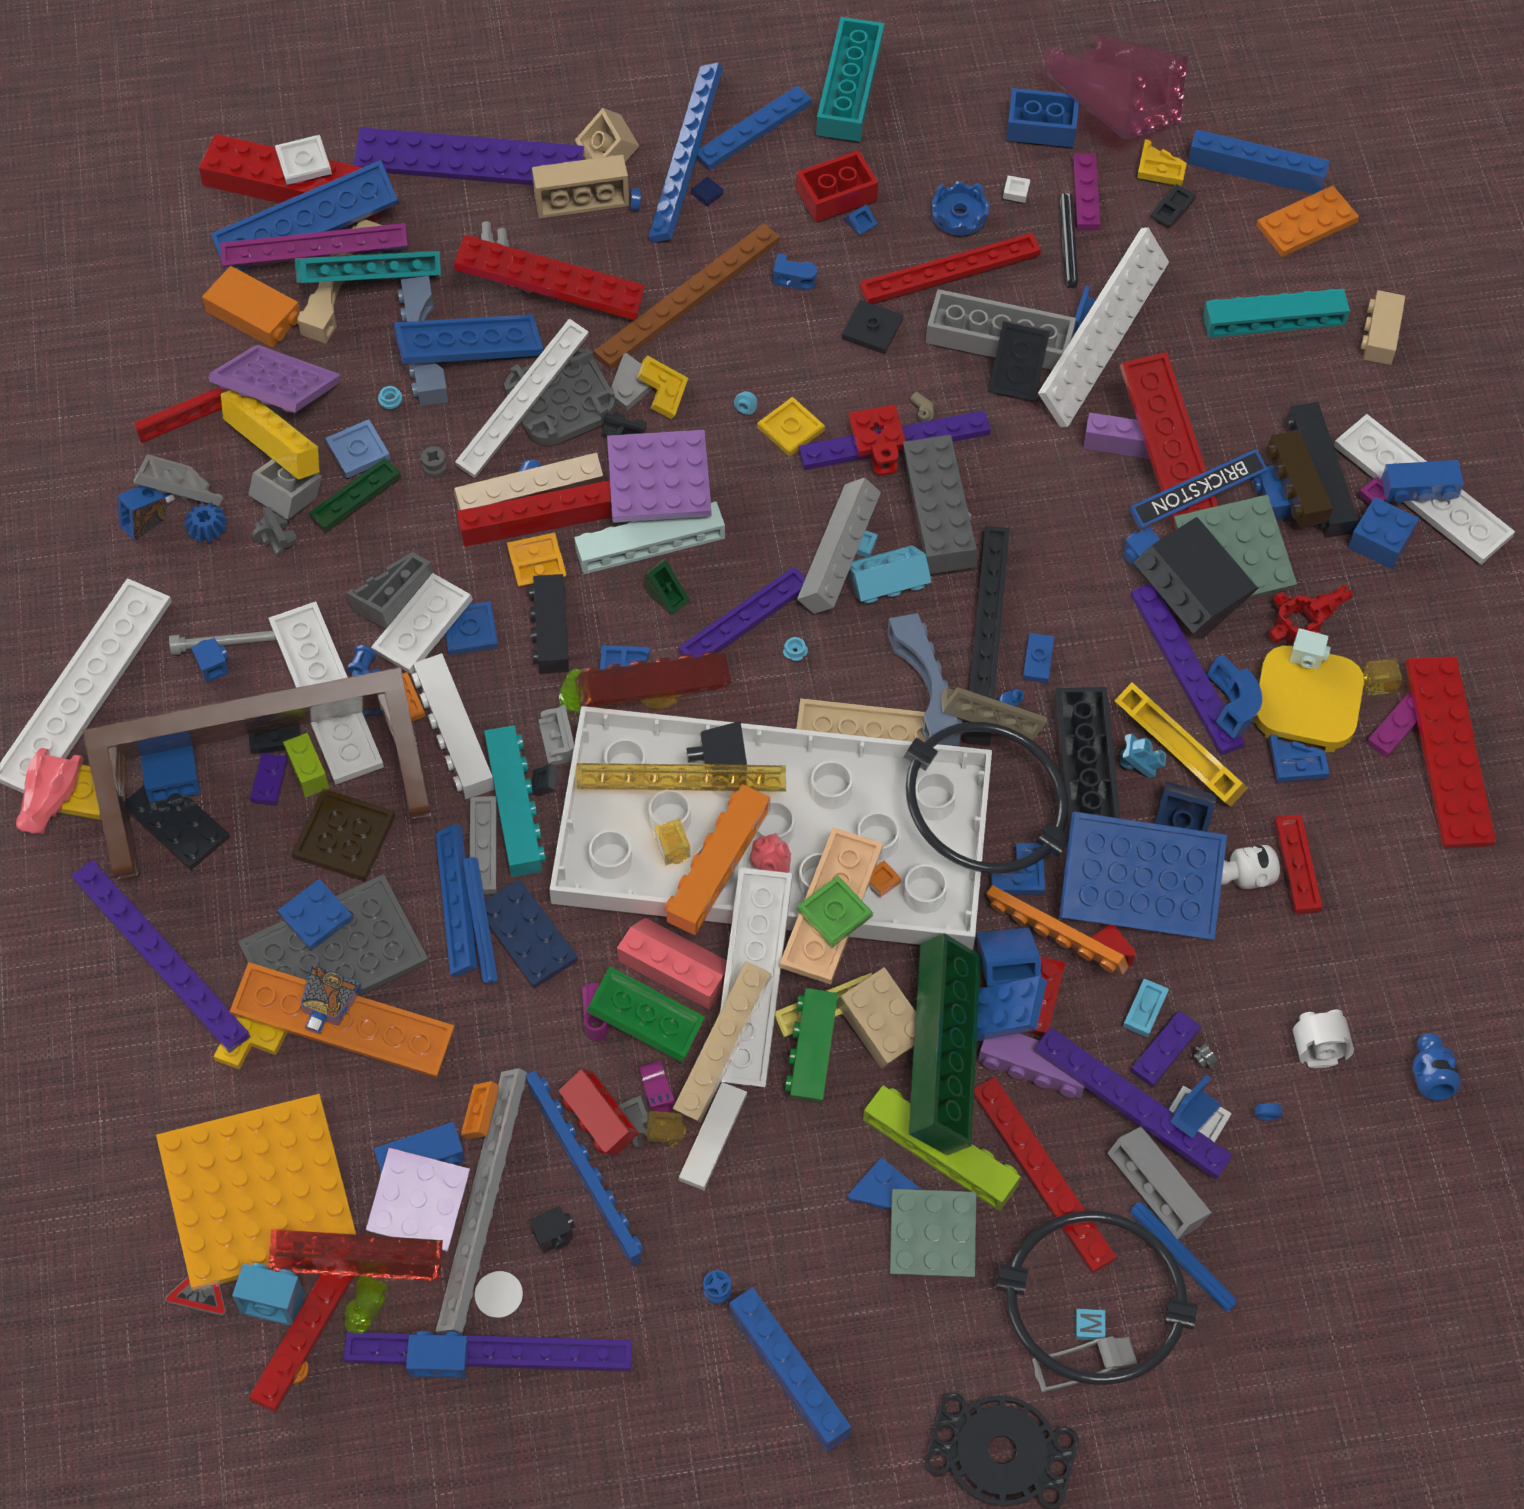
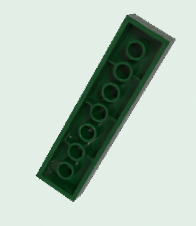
[909,933,981,1156]

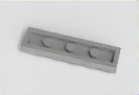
[470,796,497,894]

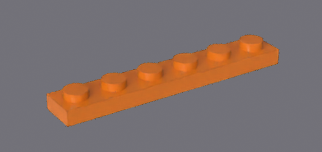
[986,885,1129,975]

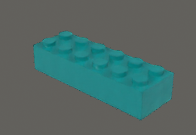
[816,17,884,142]

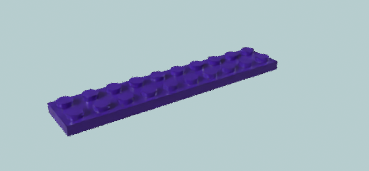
[353,127,585,185]

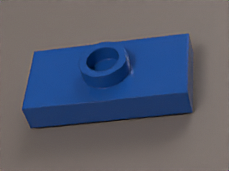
[1023,633,1054,683]

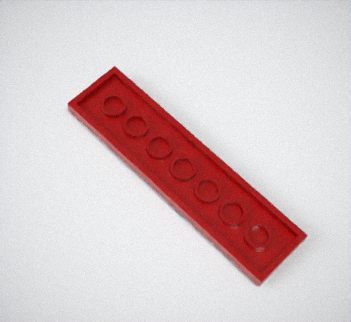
[453,235,645,320]
[1120,352,1218,531]
[1405,657,1496,849]

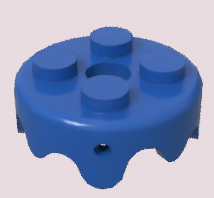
[931,181,990,236]

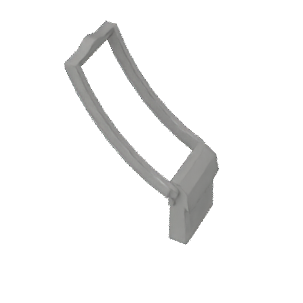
[1032,1336,1138,1392]

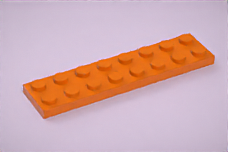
[230,962,455,1078]

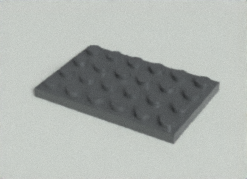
[238,874,429,996]

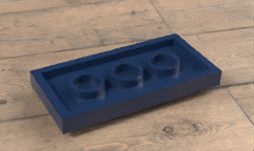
[485,879,578,989]

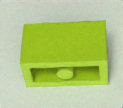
[283,733,329,798]

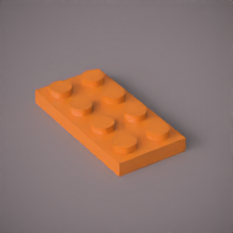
[1256,185,1359,257]

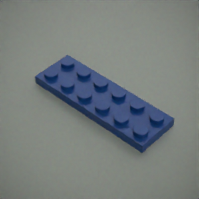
[394,314,543,364]

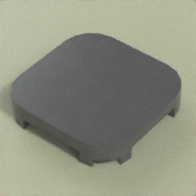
[504,347,616,446]

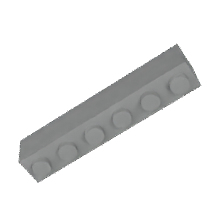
[797,478,881,614]

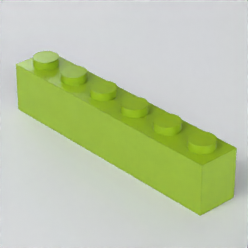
[863,1086,1021,1211]

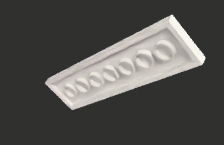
[1334,414,1515,565]
[269,602,384,785]
[720,867,793,1088]

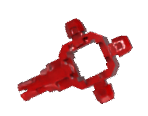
[1268,585,1353,645]

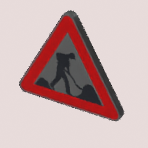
[165,1276,226,1316]

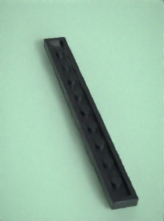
[964,526,1010,745]

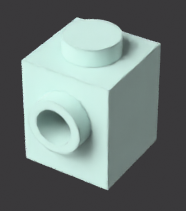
[1289,628,1331,670]

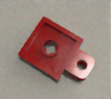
[848,405,906,476]

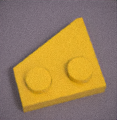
[1137,139,1187,186]

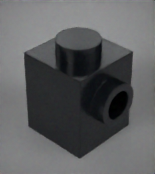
[529,1206,575,1254]

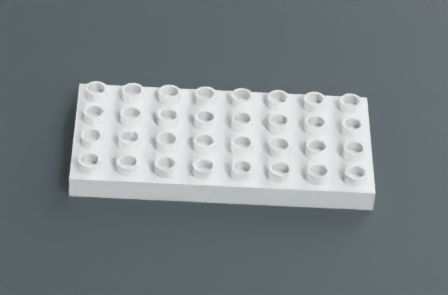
[550,706,992,950]

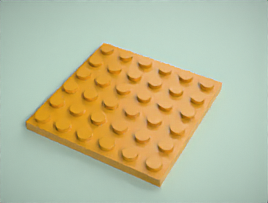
[156,1094,359,1291]

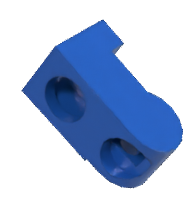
[773,253,817,290]

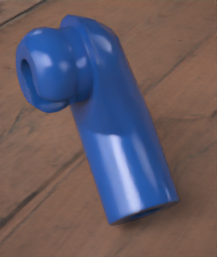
[997,689,1024,706]

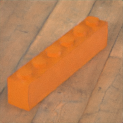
[665,784,770,936]

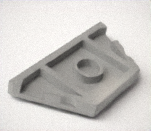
[134,454,223,506]

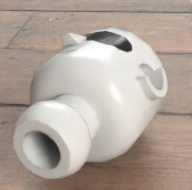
[1221,845,1280,889]

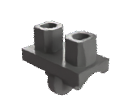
[252,507,297,557]

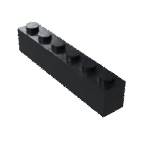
[1285,402,1358,538]

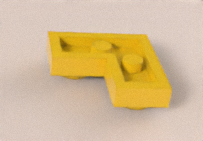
[637,356,688,419]
[213,1016,288,1070]

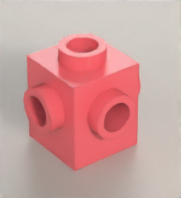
[750,833,791,873]

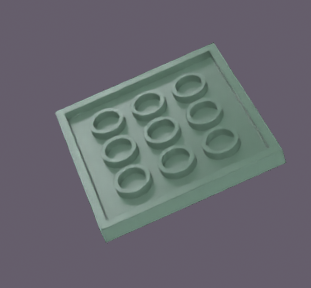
[1173,495,1297,599]

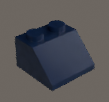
[1155,781,1217,832]

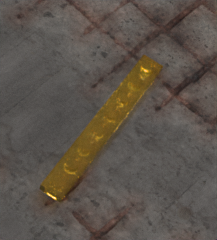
[576,763,787,792]

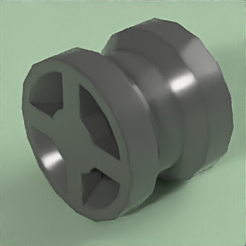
[421,446,447,477]

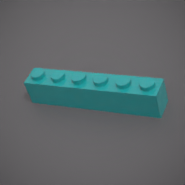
[295,251,441,283]
[1203,289,1350,338]
[484,725,546,877]

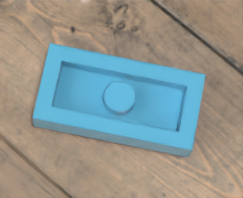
[1123,979,1169,1038]

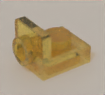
[647,1111,686,1147]

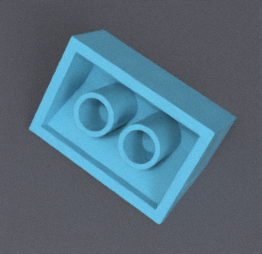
[847,545,931,603]

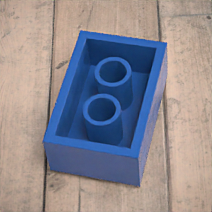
[1006,88,1080,147]

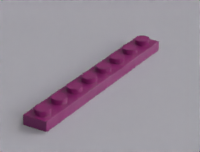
[220,223,409,268]

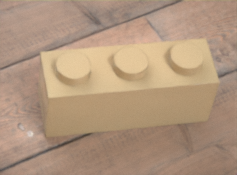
[1361,290,1405,365]

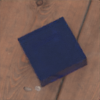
[691,177,723,207]

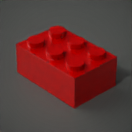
[796,150,879,223]

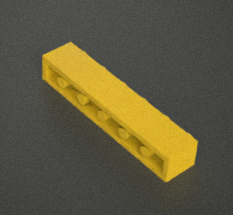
[221,390,320,480]

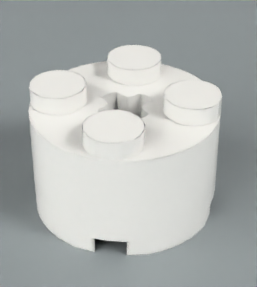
[1293,1010,1354,1068]

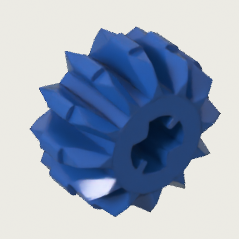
[184,502,227,544]

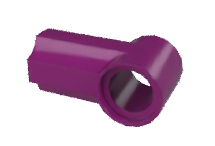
[582,983,609,1041]

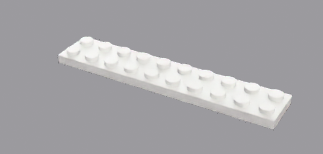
[1038,228,1169,427]
[0,578,172,793]

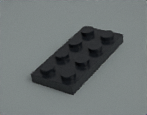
[127,785,230,871]

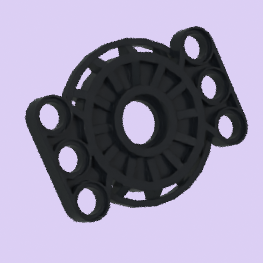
[925,1393,1079,1509]

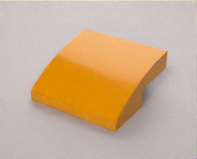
[507,532,566,588]

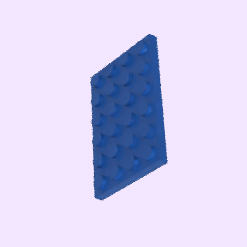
[1059,812,1227,940]

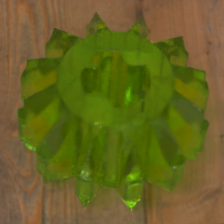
[559,669,596,712]

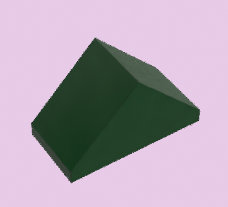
[645,559,690,615]

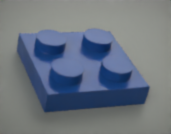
[277,879,353,950]

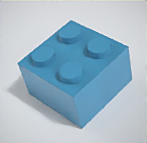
[232,1263,305,1326]

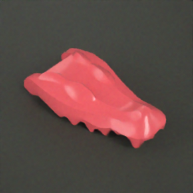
[16,748,84,834]

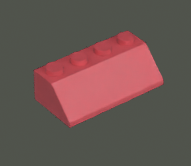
[617,918,727,1010]

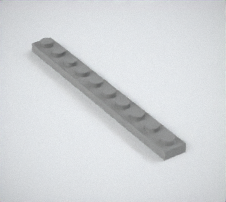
[435,1068,527,1335]

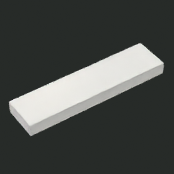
[679,1082,747,1191]

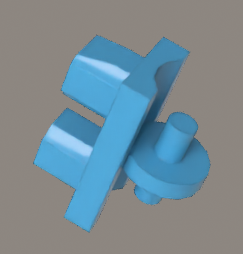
[1120,734,1166,778]

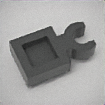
[619,1095,656,1148]

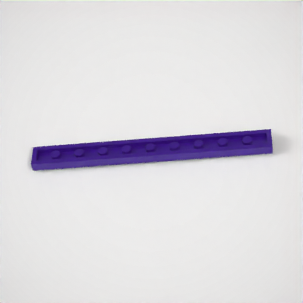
[71,860,251,1053]
[344,1332,632,1372]

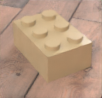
[836,967,916,1069]

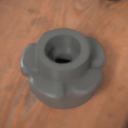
[1193,1044,1218,1069]

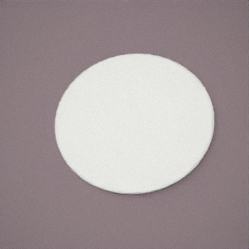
[475,1271,523,1318]

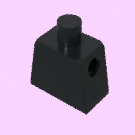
[686,721,747,777]

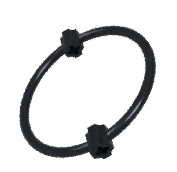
[904,722,1069,874]
[996,1211,1197,1385]

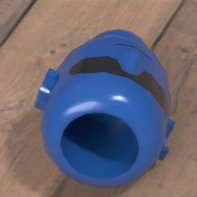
[1413,1033,1461,1101]

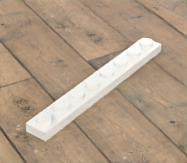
[455,319,589,478]

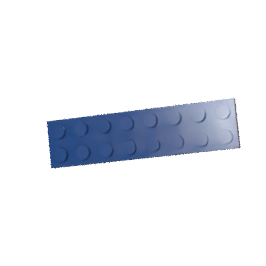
[211,160,399,271]

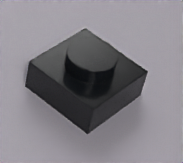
[531,763,558,797]

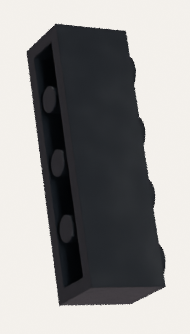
[529,574,569,674]

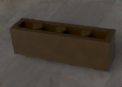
[1266,430,1333,528]

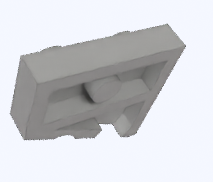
[612,353,654,411]

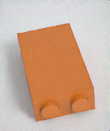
[202,266,300,348]

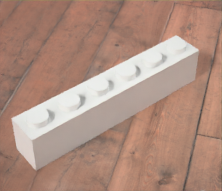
[411,654,494,800]

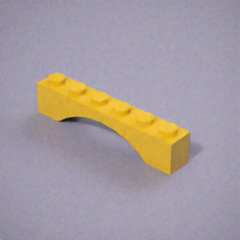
[1115,682,1248,807]

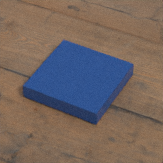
[445,601,499,655]

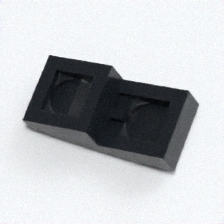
[1150,184,1196,228]

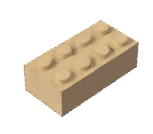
[532,155,629,219]

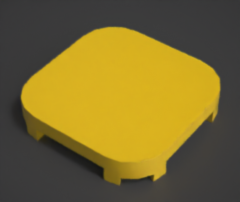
[1253,646,1364,752]

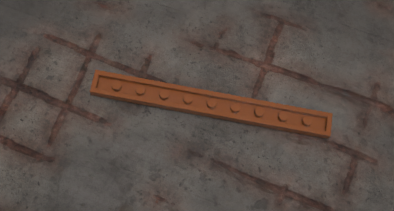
[594,223,780,370]

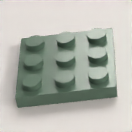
[890,1189,976,1278]

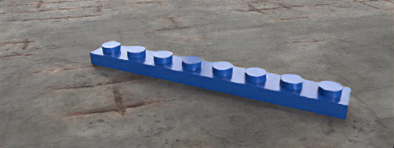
[525,1071,643,1267]

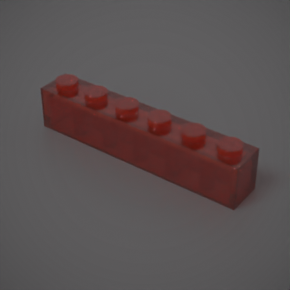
[575,651,732,707]
[268,1229,443,1281]

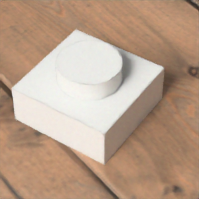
[1003,176,1030,203]

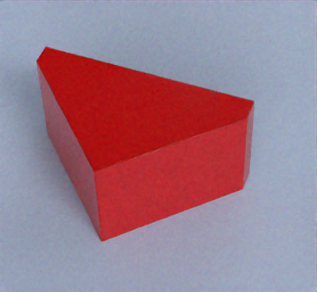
[1079,925,1136,967]

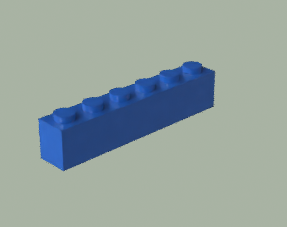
[1188,129,1330,194]
[729,1287,851,1453]

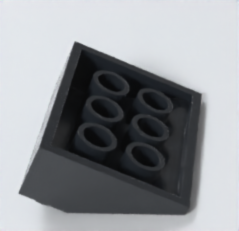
[1134,517,1259,639]

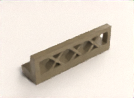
[941,687,1047,741]

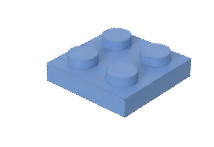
[325,419,390,478]

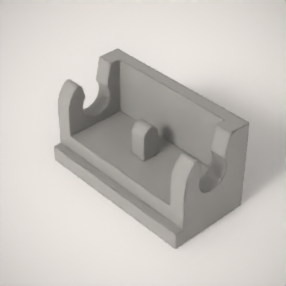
[539,705,574,765]

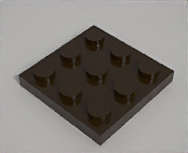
[292,789,396,881]

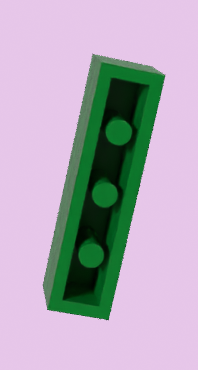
[785,988,838,1104]

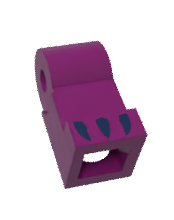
[639,1061,675,1117]

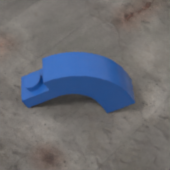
[1207,655,1262,739]

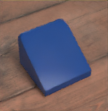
[844,205,878,236]

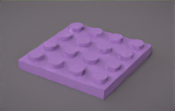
[209,345,341,413]
[607,430,712,522]

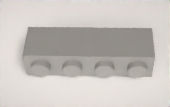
[1108,1127,1212,1240]

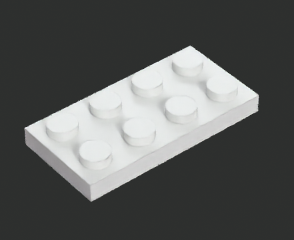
[371,573,473,674]

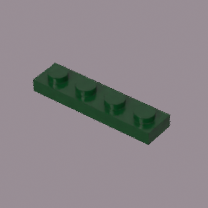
[309,457,401,533]

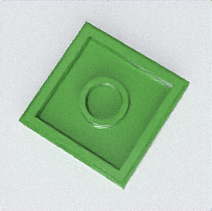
[797,876,873,948]

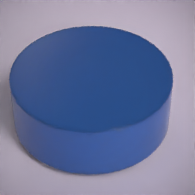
[630,187,641,211]
[1255,1103,1283,1121]

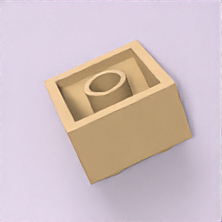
[575,108,639,162]

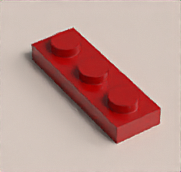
[1026,956,1065,1037]

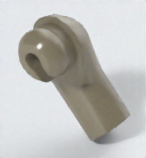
[910,392,934,422]

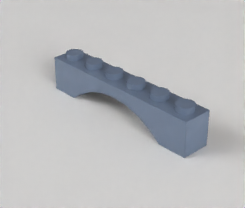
[398,276,448,406]
[887,613,963,746]

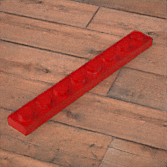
[859,233,1041,304]
[974,1077,1117,1274]

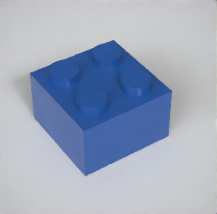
[1348,497,1419,569]

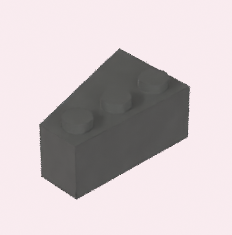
[345,552,435,629]

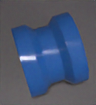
[703,1270,731,1304]

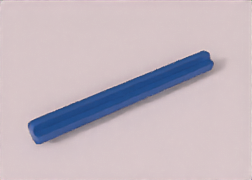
[463,857,498,984]
[1130,1202,1237,1312]

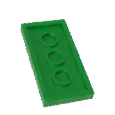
[586,967,705,1062]

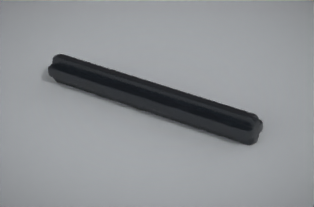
[1060,193,1078,288]

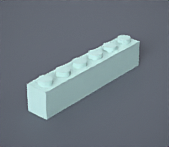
[574,502,725,575]

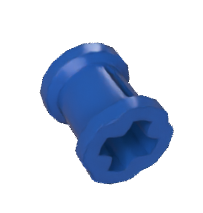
[347,645,377,675]

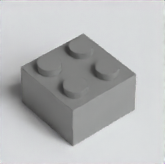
[249,459,322,520]

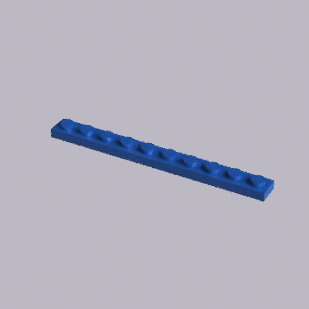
[648,62,723,243]

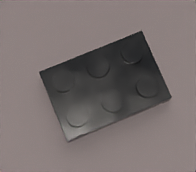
[989,320,1051,401]

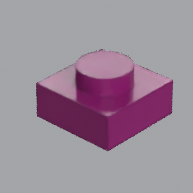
[1358,477,1386,505]

